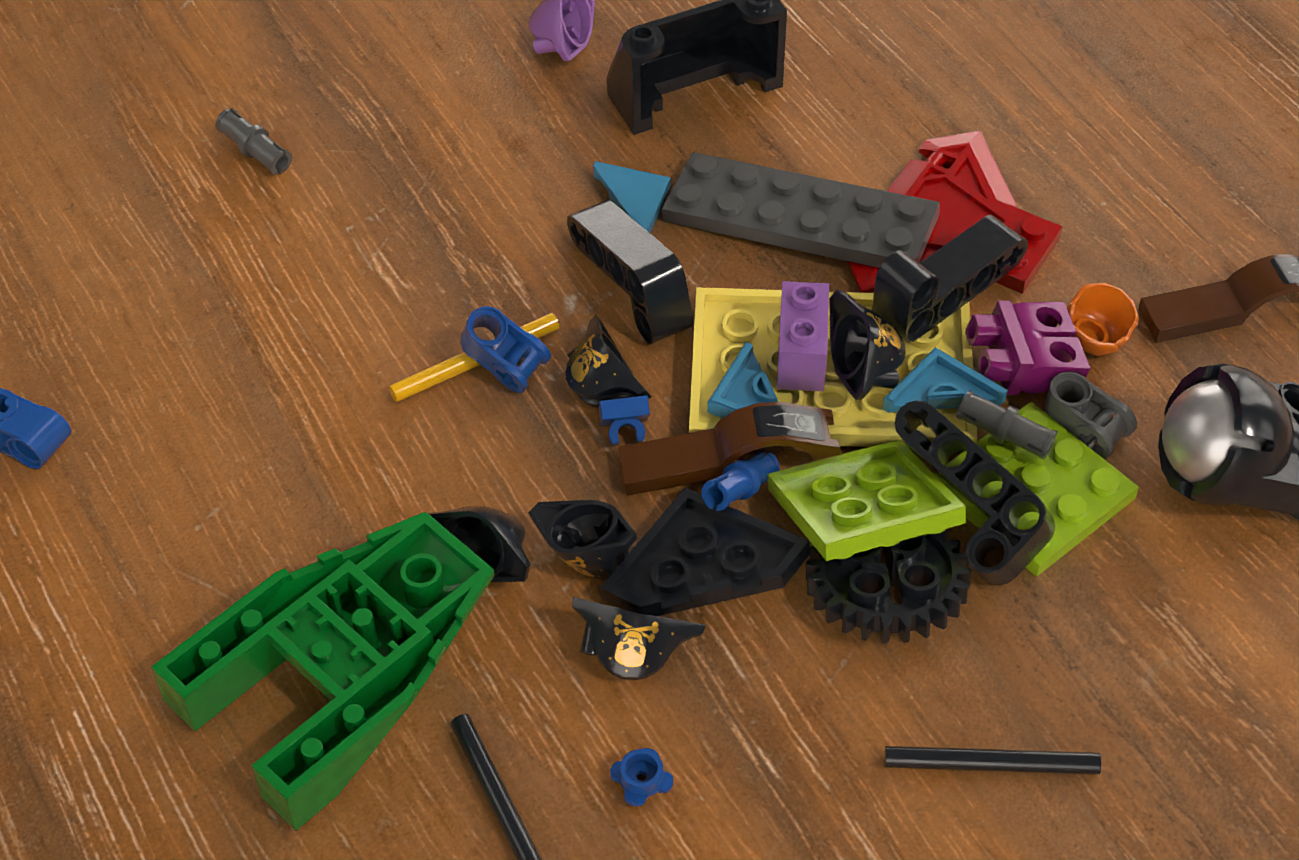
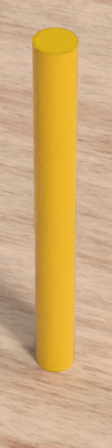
[389,313,560,403]

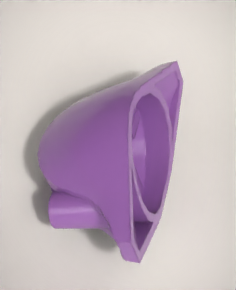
[529,0,595,61]

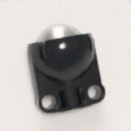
[1158,364,1299,520]

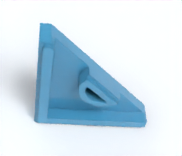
[593,161,671,234]
[707,342,778,418]
[882,347,1007,413]

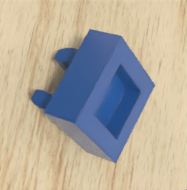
[598,395,650,447]

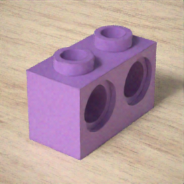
[777,281,829,391]

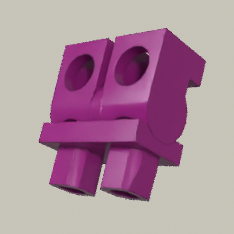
[965,301,1091,395]

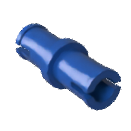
[701,450,780,511]

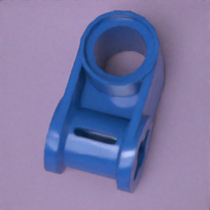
[460,306,551,393]
[0,388,71,469]

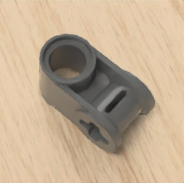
[1042,372,1137,460]

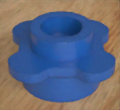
[610,748,673,807]

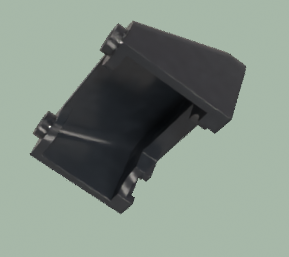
[606,0,787,135]

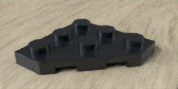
[600,488,811,616]

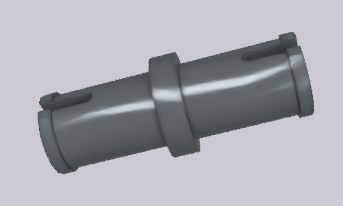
[215,108,292,175]
[956,390,1058,460]

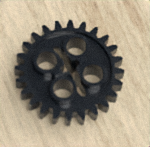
[806,529,971,644]

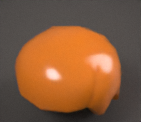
[1067,282,1139,357]

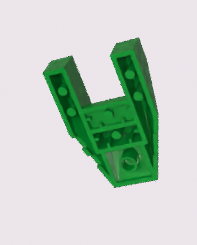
[151,512,495,831]

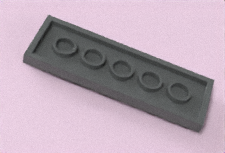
[662,152,940,268]

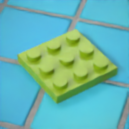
[934,402,1139,577]
[767,440,966,561]

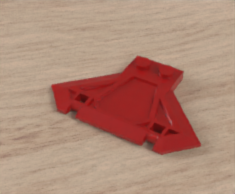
[847,131,1063,294]

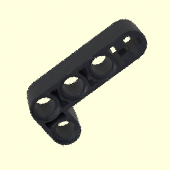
[567,199,693,344]
[872,215,1028,342]
[894,400,1055,586]

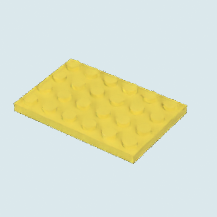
[689,287,977,448]

